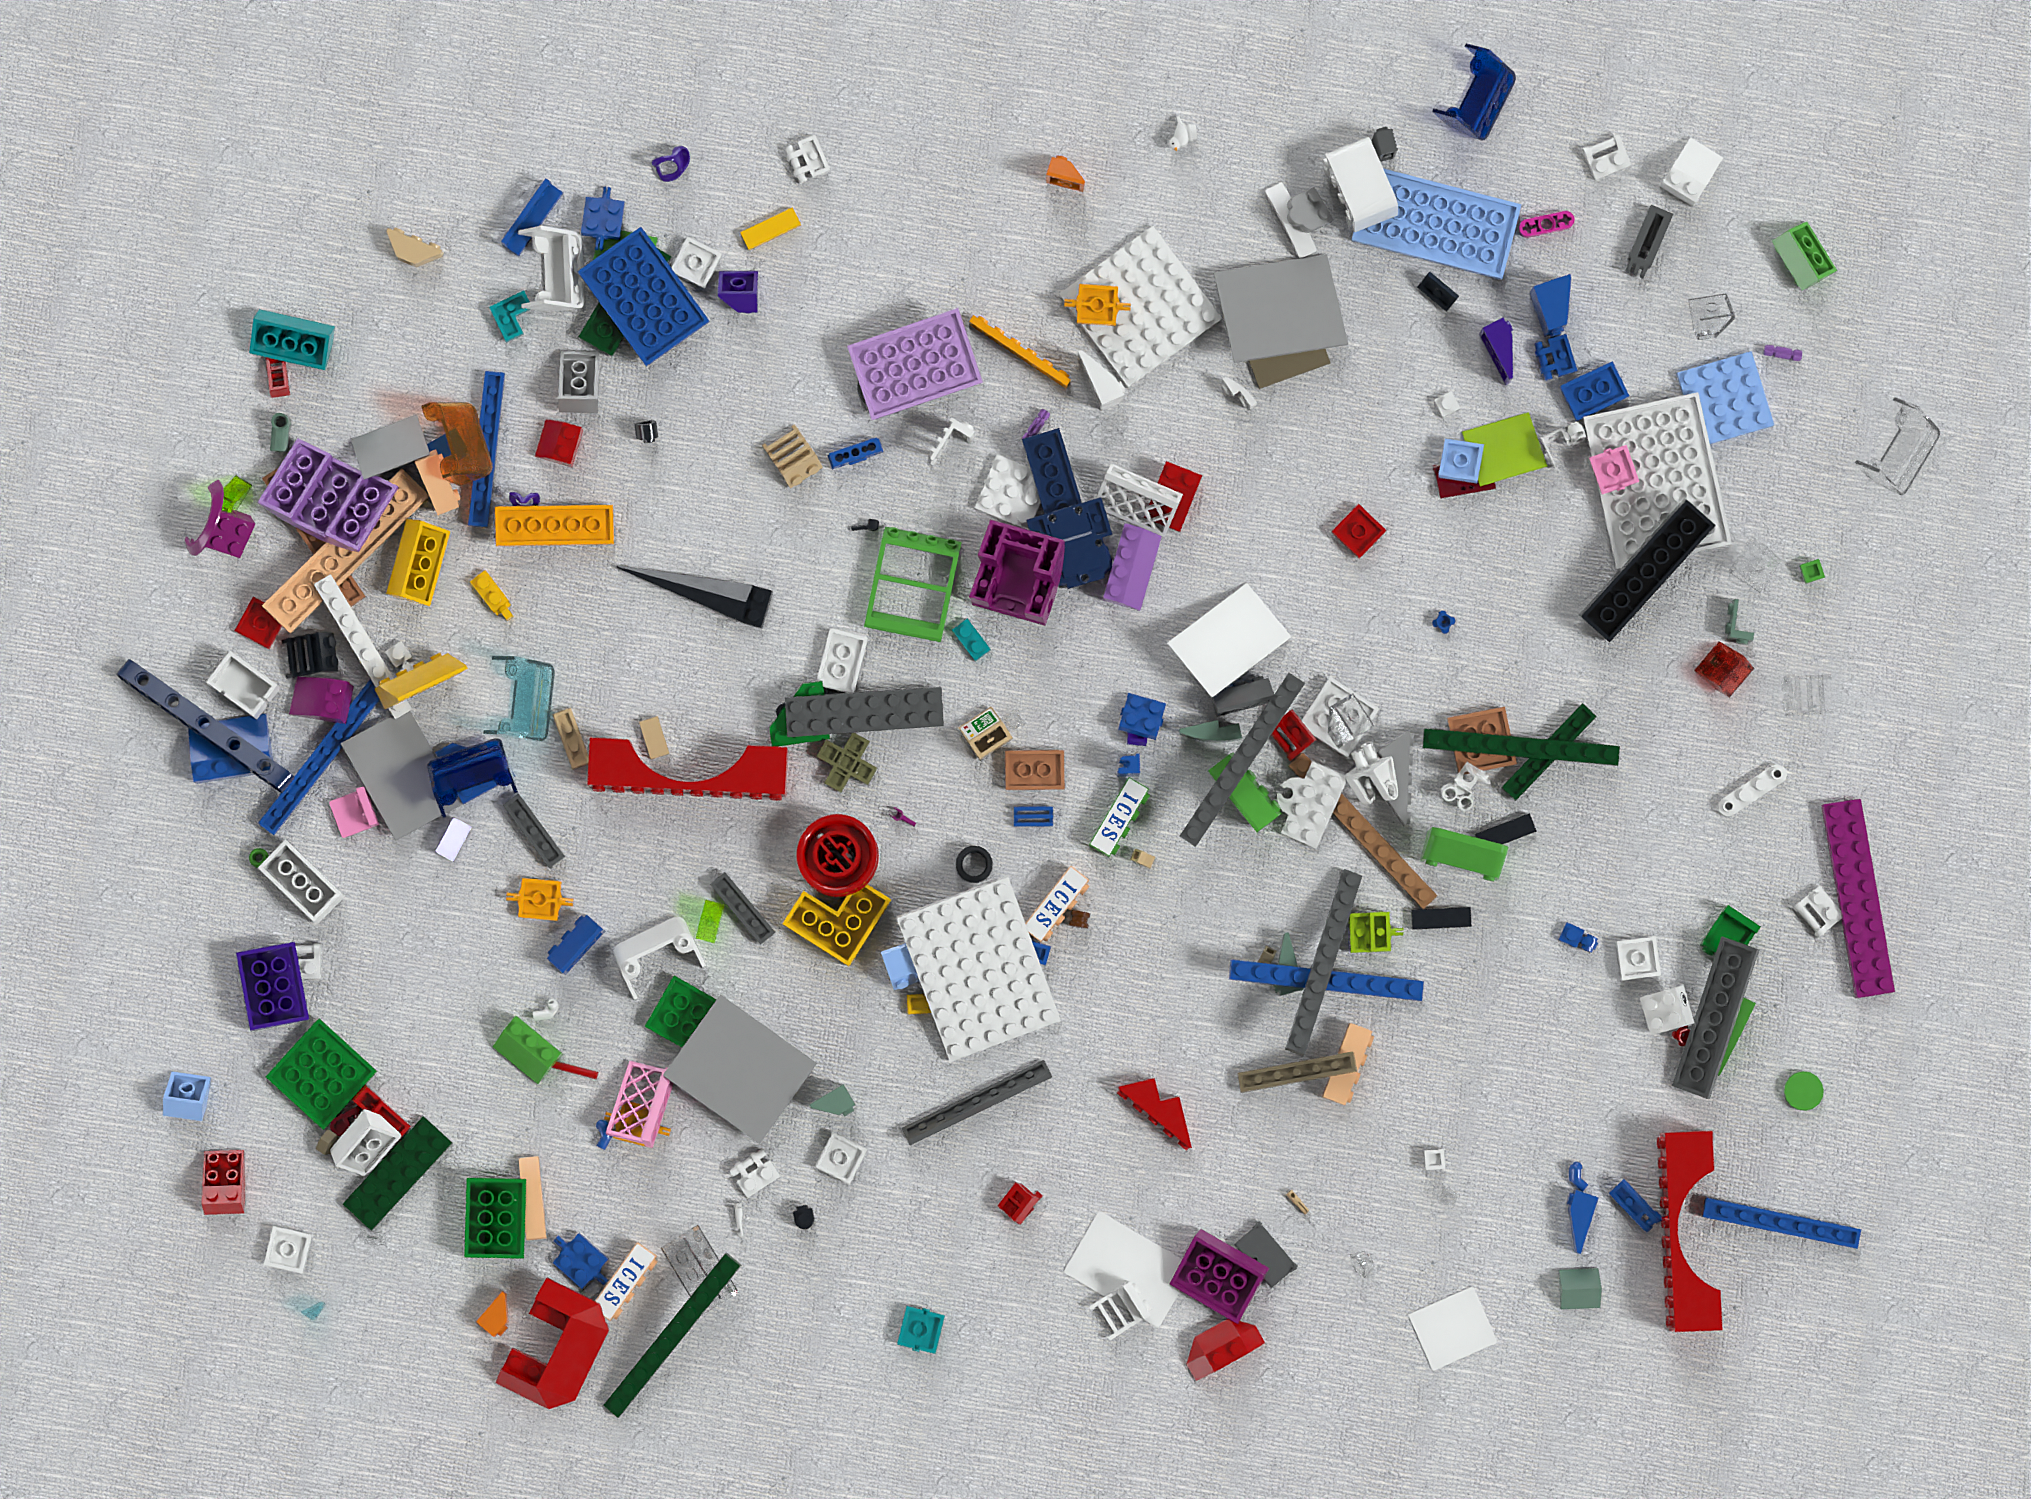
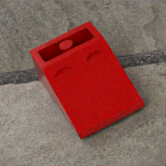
[201,1150,245,1215]

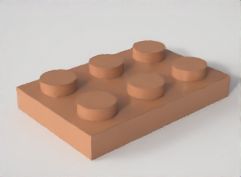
[1005,750,1065,790]

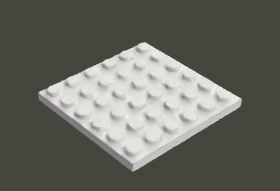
[1059,226,1222,388]

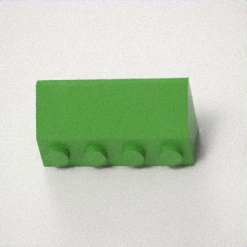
[1208,752,1282,832]

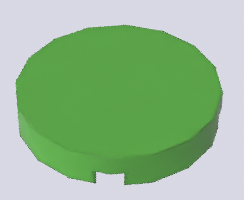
[1784,1071,1824,1111]

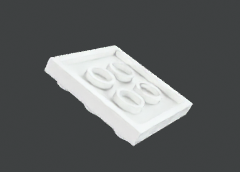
[975,454,1041,530]
[1301,677,1380,758]

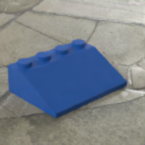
[188,714,273,784]

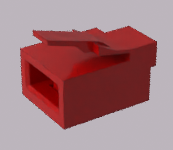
[998,1182,1043,1225]

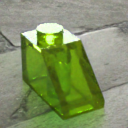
[222,475,252,513]
[696,899,726,944]

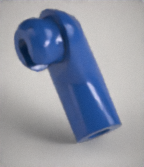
[596,1120,613,1150]

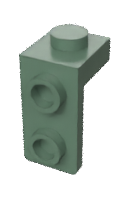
[1725,599,1754,645]

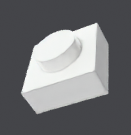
[1434,391,1460,418]
[1424,1149,1445,1170]

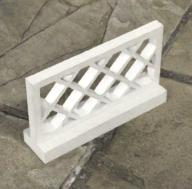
[1097,464,1183,537]

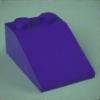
[1479,317,1513,386]

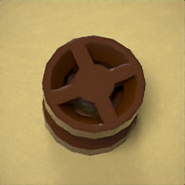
[1069,910,1091,929]

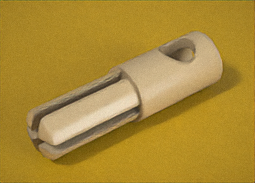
[1286,1190,1309,1214]

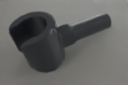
[851,519,879,531]

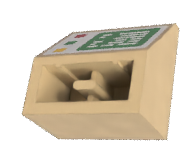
[958,707,1013,761]

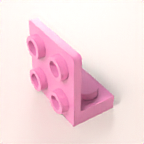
[329,786,380,838]

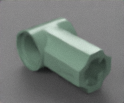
[270,413,291,452]

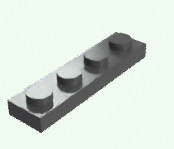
[503,793,565,868]
[710,872,776,945]

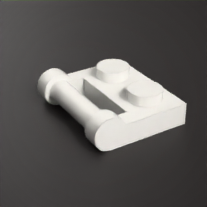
[1582,134,1632,181]
[1792,885,1842,938]
[296,943,321,979]

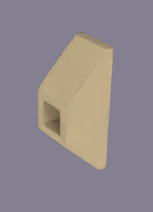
[386,227,444,267]

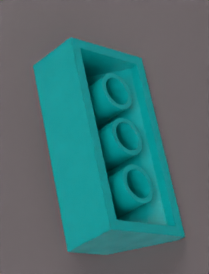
[249,309,335,370]

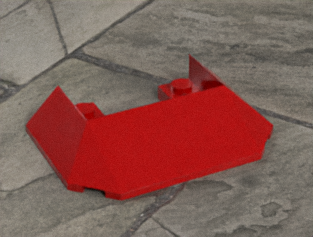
[496,1277,609,1409]

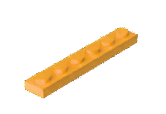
[969,315,1071,389]

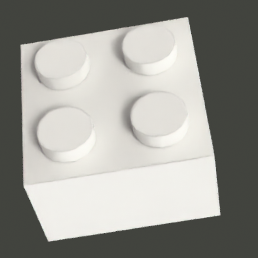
[1640,985,1694,1035]

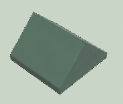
[1559,1268,1602,1309]

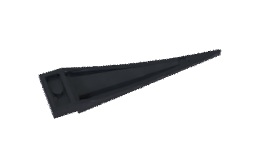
[616,565,773,629]

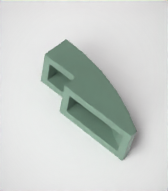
[1179,720,1242,743]

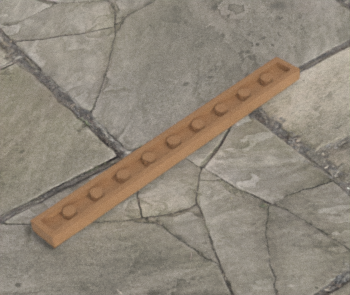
[1288,753,1437,909]

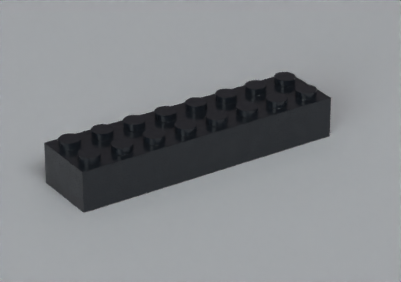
[1579,498,1716,642]

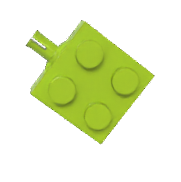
[1349,912,1404,953]

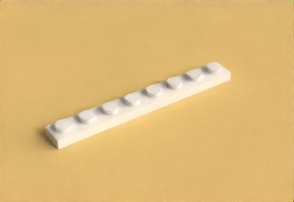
[314,574,412,719]

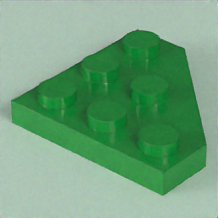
[769,680,830,747]

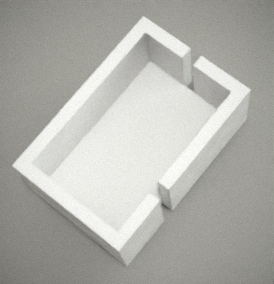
[207,651,280,719]

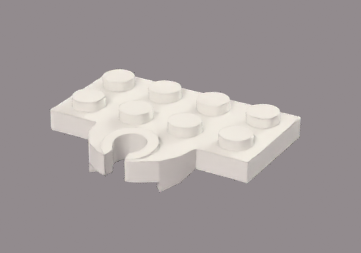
[1277,761,1347,849]

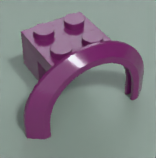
[185,480,255,558]

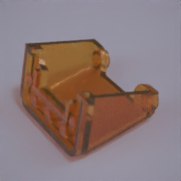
[421,402,493,486]

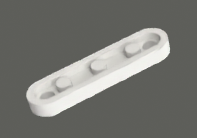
[1717,764,1787,817]

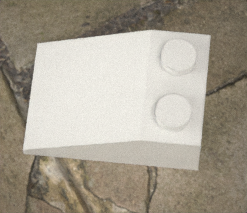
[1660,137,1723,207]
[1077,350,1125,411]

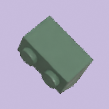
[809,1084,856,1117]

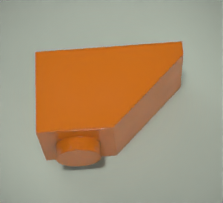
[476,1291,509,1337]

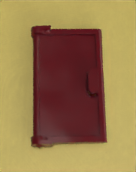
[1433,465,1496,499]

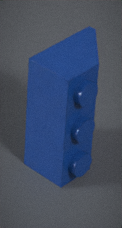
[547,915,605,975]

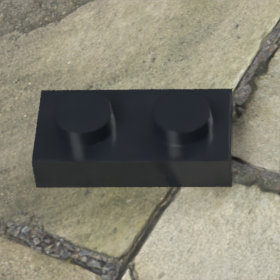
[1417,272,1459,312]

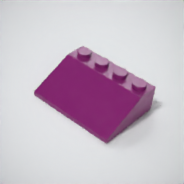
[1169,1229,1269,1324]

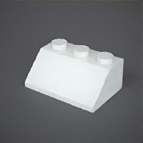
[330,1109,401,1177]

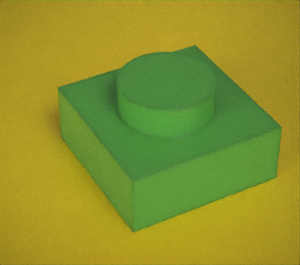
[1799,559,1825,584]

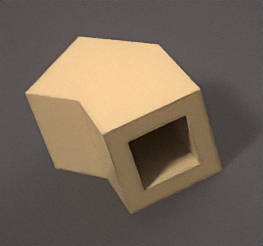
[1130,849,1155,869]

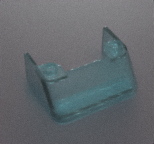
[483,656,555,741]

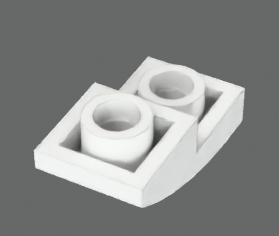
[1221,377,1257,410]

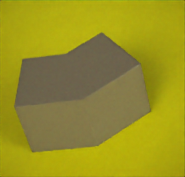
[1258,946,1277,964]
[316,1129,339,1155]

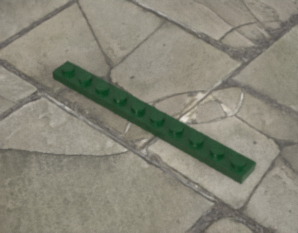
[1422,728,1620,766]
[603,1253,742,1418]

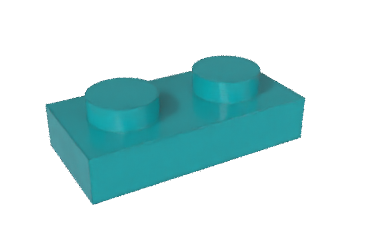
[952,618,991,662]

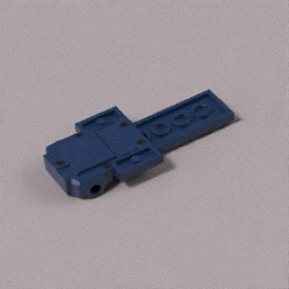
[1022,428,1113,589]

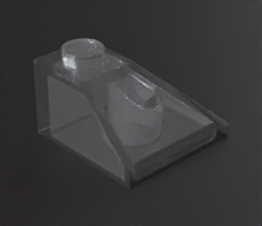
[1688,293,1735,340]
[1328,693,1374,749]

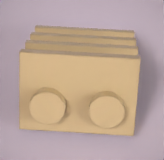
[762,424,823,489]

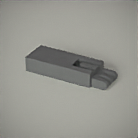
[1625,204,1673,279]

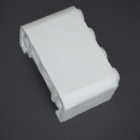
[1323,137,1398,232]

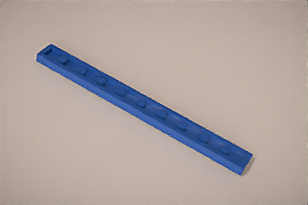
[258,679,380,836]
[1228,960,1424,1001]

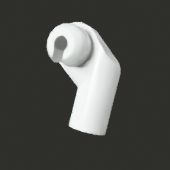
[533,999,559,1021]

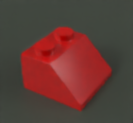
[535,419,583,467]

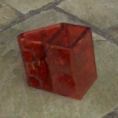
[1694,641,1754,698]

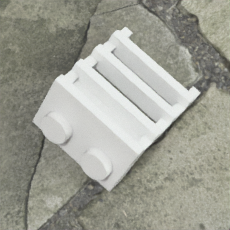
[930,417,975,466]
[1089,1281,1152,1340]

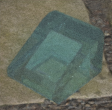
[301,1301,326,1320]

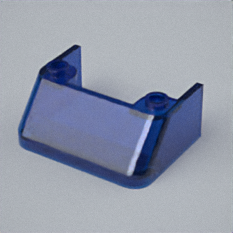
[1432,43,1516,141]
[427,738,518,818]

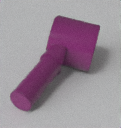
[889,807,916,827]

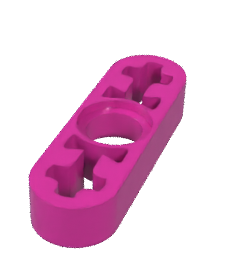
[1518,211,1575,238]

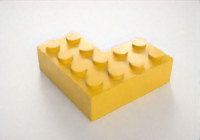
[782,884,892,967]

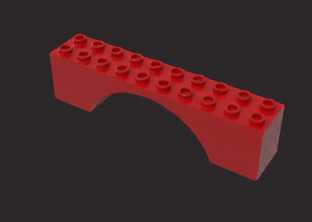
[587,738,789,801]
[1657,1131,1723,1332]

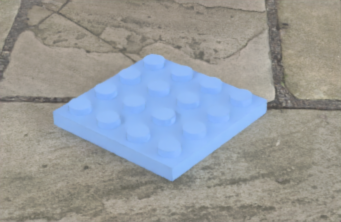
[1676,351,1774,445]

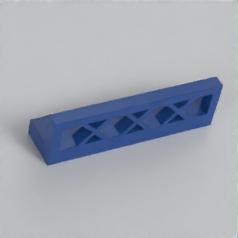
[501,178,563,256]

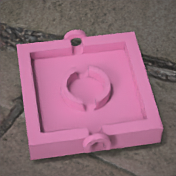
[1589,445,1639,495]

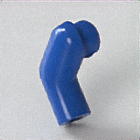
[1569,1162,1589,1192]

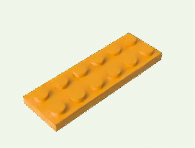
[495,505,614,547]

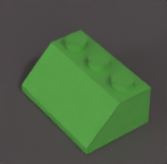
[1772,222,1837,291]
[493,1016,563,1084]

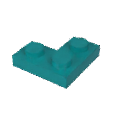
[489,290,531,343]

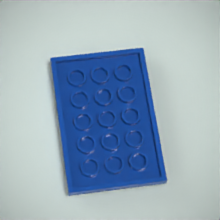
[577,227,710,367]

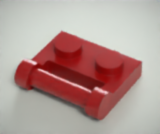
[1271,709,1317,761]

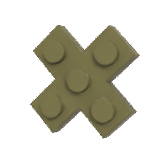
[816,733,878,793]

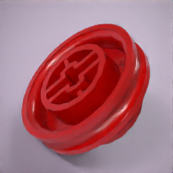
[796,814,879,897]

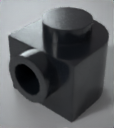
[634,420,659,443]
[793,1205,815,1229]

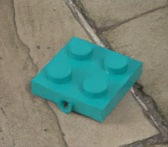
[897,1306,945,1354]

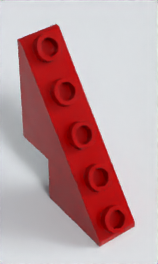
[1117,1078,1192,1151]

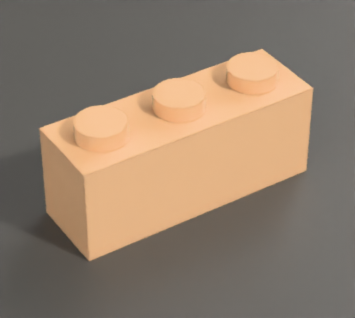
[415,449,461,515]

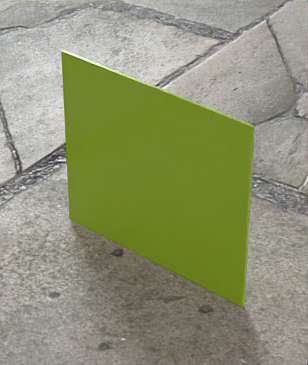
[1462,412,1548,486]

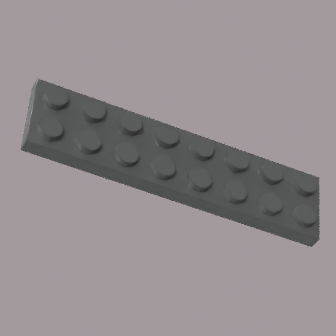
[785,686,944,737]
[1672,936,1760,1099]

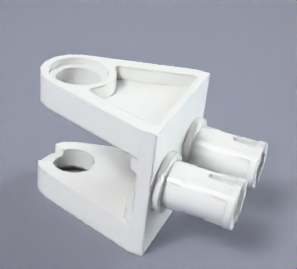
[1345,742,1398,805]

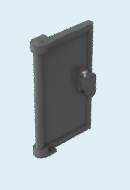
[1234,1221,1298,1288]

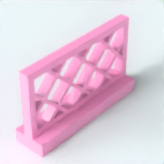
[606,1061,674,1148]

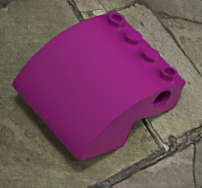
[969,520,1065,626]

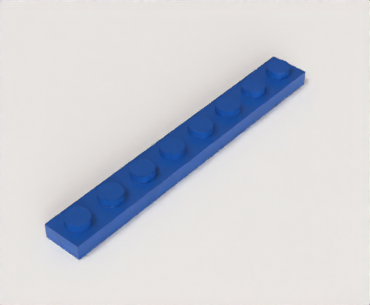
[468,371,505,528]
[1702,1198,1862,1249]

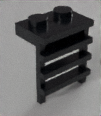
[281,632,338,679]

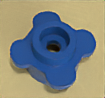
[1432,610,1456,634]

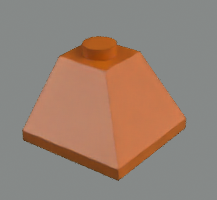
[1046,155,1085,192]

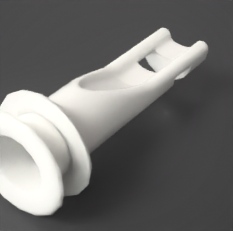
[731,1203,745,1236]

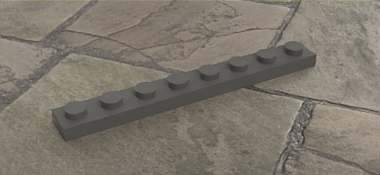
[902,1060,1052,1145]

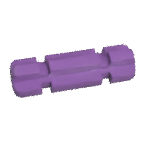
[1764,344,1802,361]
[1022,409,1050,439]

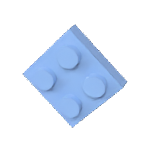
[1439,439,1484,483]

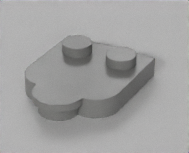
[1287,187,1334,233]

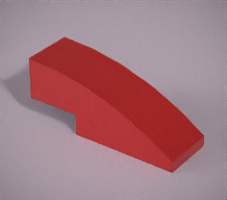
[352,1084,411,1138]

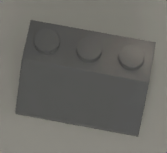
[1211,676,1274,717]

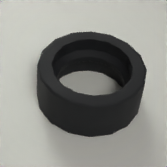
[956,845,993,883]

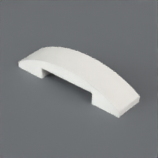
[1264,182,1317,259]

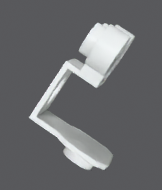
[1541,422,1587,470]
[1441,762,1491,811]

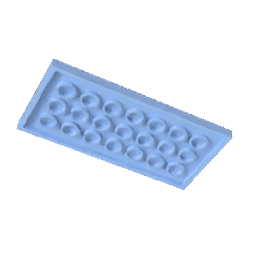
[1351,168,1522,280]

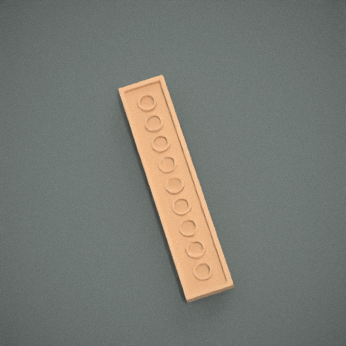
[262,469,429,634]

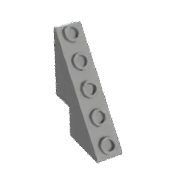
[1377,731,1414,826]

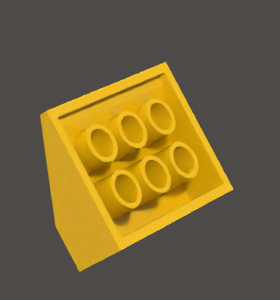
[374,653,468,709]

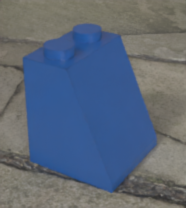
[1529,274,1572,338]

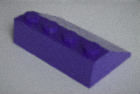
[236,942,309,1032]

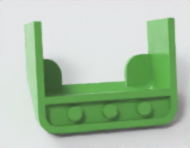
[1420,827,1509,882]

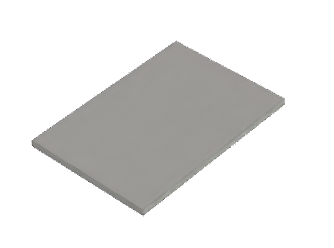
[341,711,463,841]

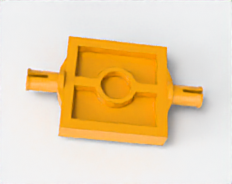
[1064,284,1131,326]
[506,878,574,921]
[604,1102,671,1146]

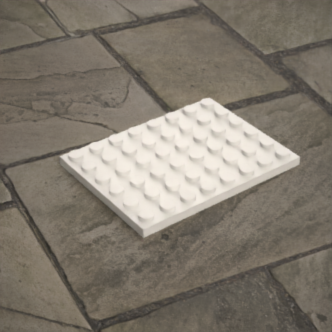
[1583,392,1732,570]
[896,875,1061,1062]

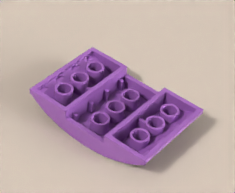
[258,438,399,552]

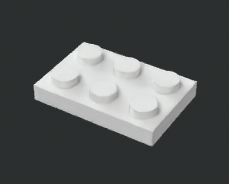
[817,628,868,693]

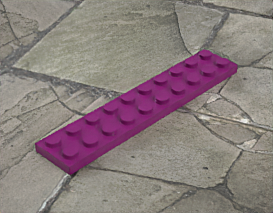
[1821,799,1895,999]

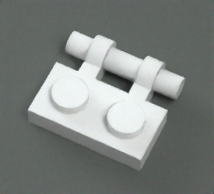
[785,135,830,184]
[729,1148,781,1198]

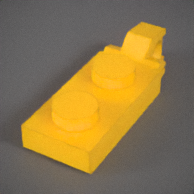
[470,570,514,621]

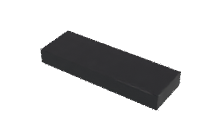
[1474,813,1537,845]
[1411,907,1472,930]

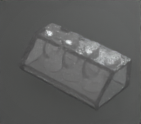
[661,1225,739,1315]

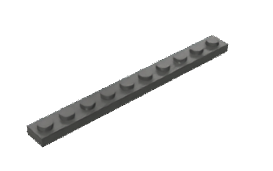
[1179,672,1305,847]
[1285,869,1362,1056]

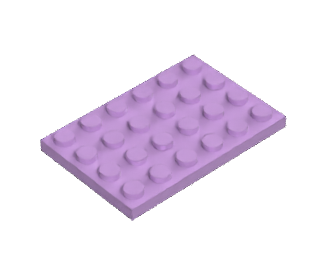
[847,308,983,420]

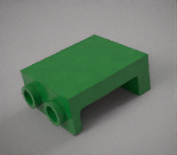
[1700,905,1761,956]

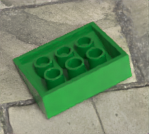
[464,1178,526,1259]

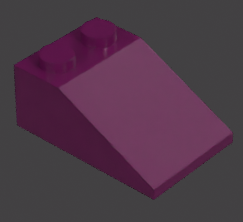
[289,677,354,724]

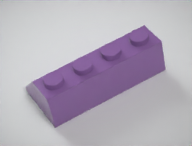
[1103,523,1162,611]

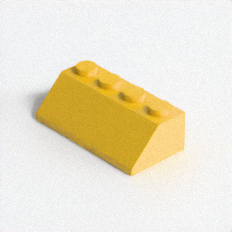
[386,519,450,606]

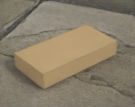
[639,716,670,760]

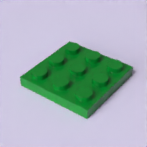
[644,975,717,1048]

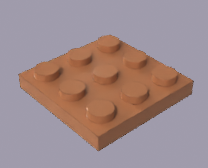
[1447,707,1517,775]

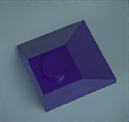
[718,271,758,314]

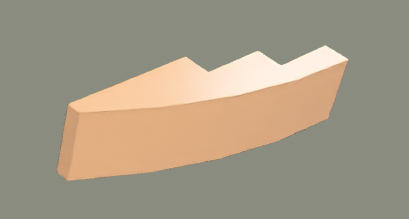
[519,1156,547,1241]

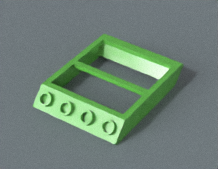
[864,527,962,642]

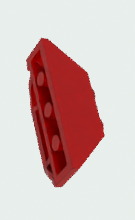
[1186,1319,1265,1381]

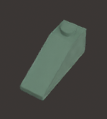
[1273,932,1304,996]

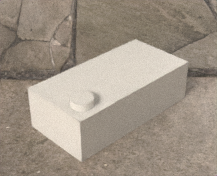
[258,839,345,924]

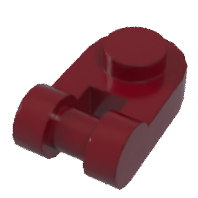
[330,1106,361,1136]

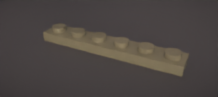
[1238,1051,1357,1093]

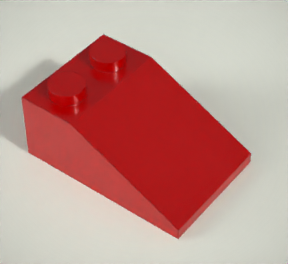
[1144,461,1202,532]

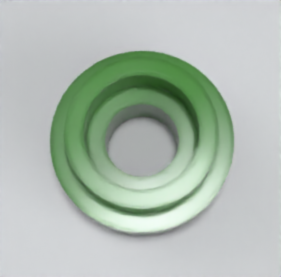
[249,848,269,868]

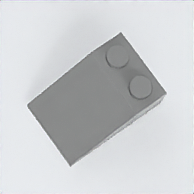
[558,351,599,413]

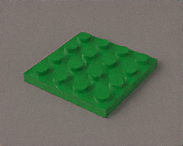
[265,1018,378,1130]

